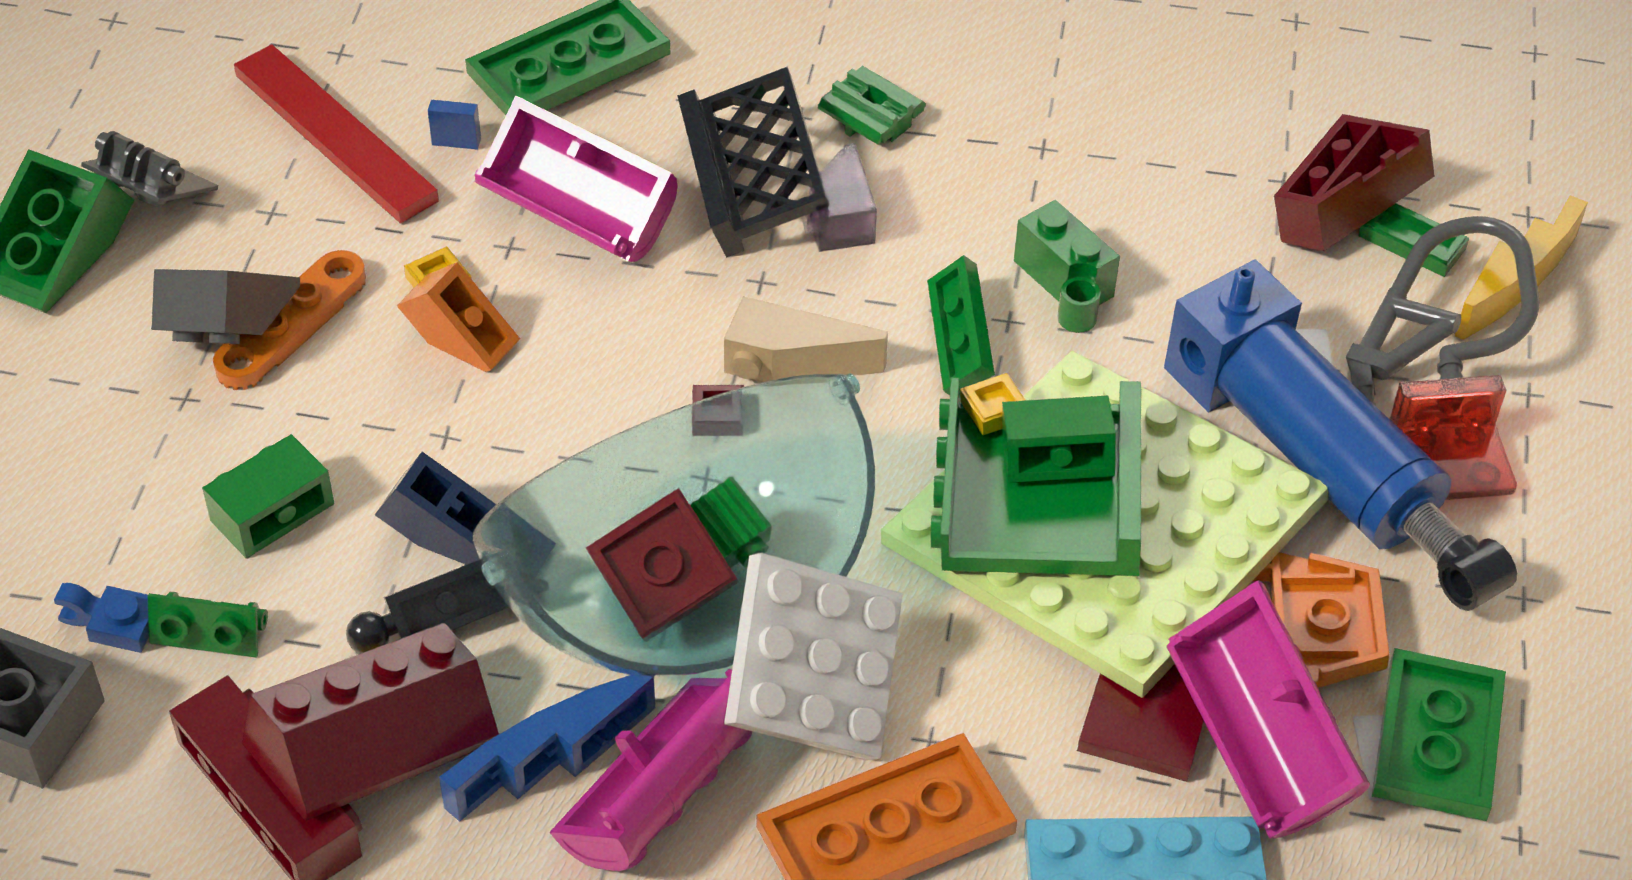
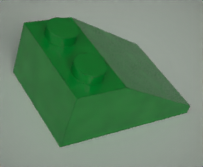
[0,149,135,313]

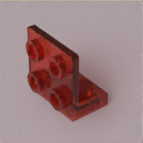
[1390,375,1517,500]

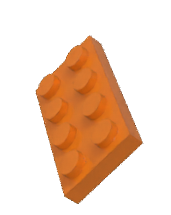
[756,733,1017,880]

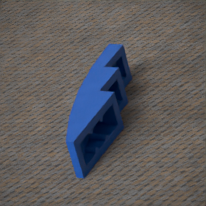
[439,670,655,822]

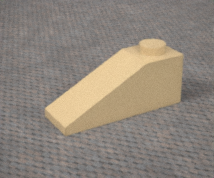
[724,296,888,384]

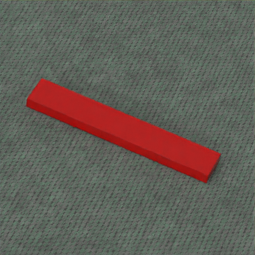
[234,44,439,224]

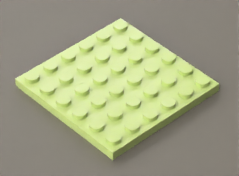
[881,351,1328,698]

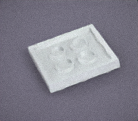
[724,553,903,760]

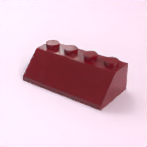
[242,623,499,821]

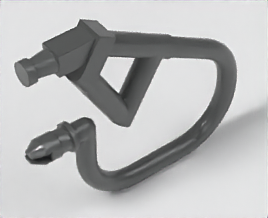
[1346,216,1540,406]

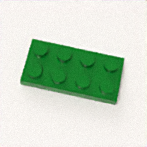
[465,0,671,115]

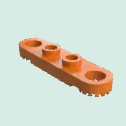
[213,250,366,390]

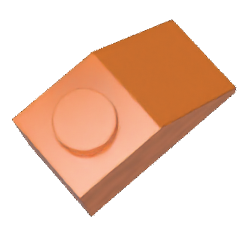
[397,262,521,372]

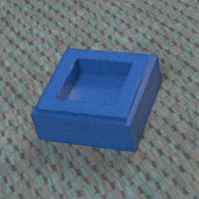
[427,99,481,150]

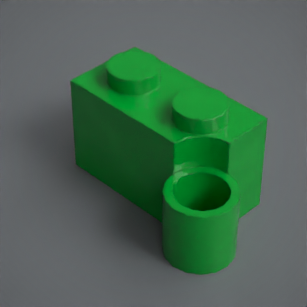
[1014,199,1120,333]

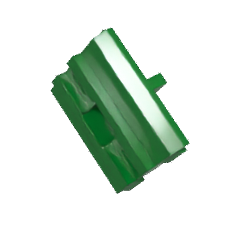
[818,65,926,145]

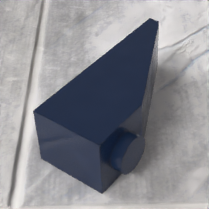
[375,451,553,585]

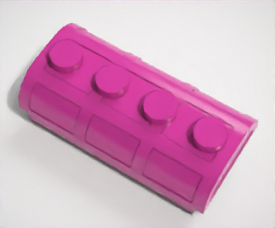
[474,96,678,262]
[1166,581,1370,839]
[550,669,752,871]

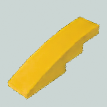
[1454,195,1588,340]

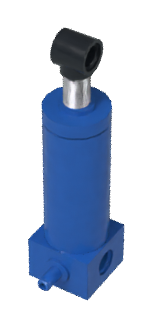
[1164,259,1517,611]

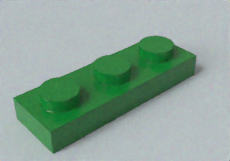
[927,255,995,398]

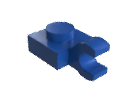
[54,583,149,653]

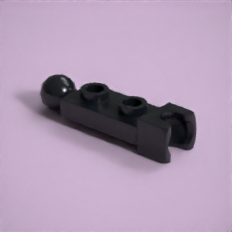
[346,542,546,654]

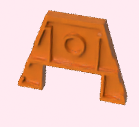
[1252,552,1389,688]

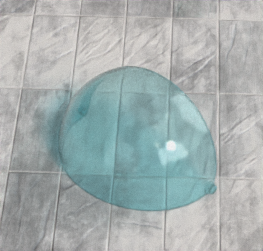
[472,373,875,677]

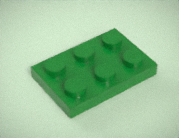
[1372,648,1506,821]

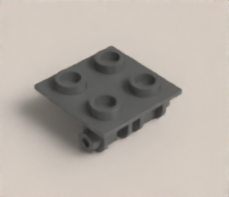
[81,131,219,205]

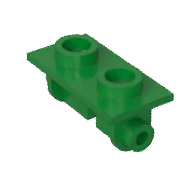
[147,591,268,658]

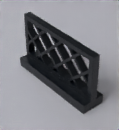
[677,66,830,258]

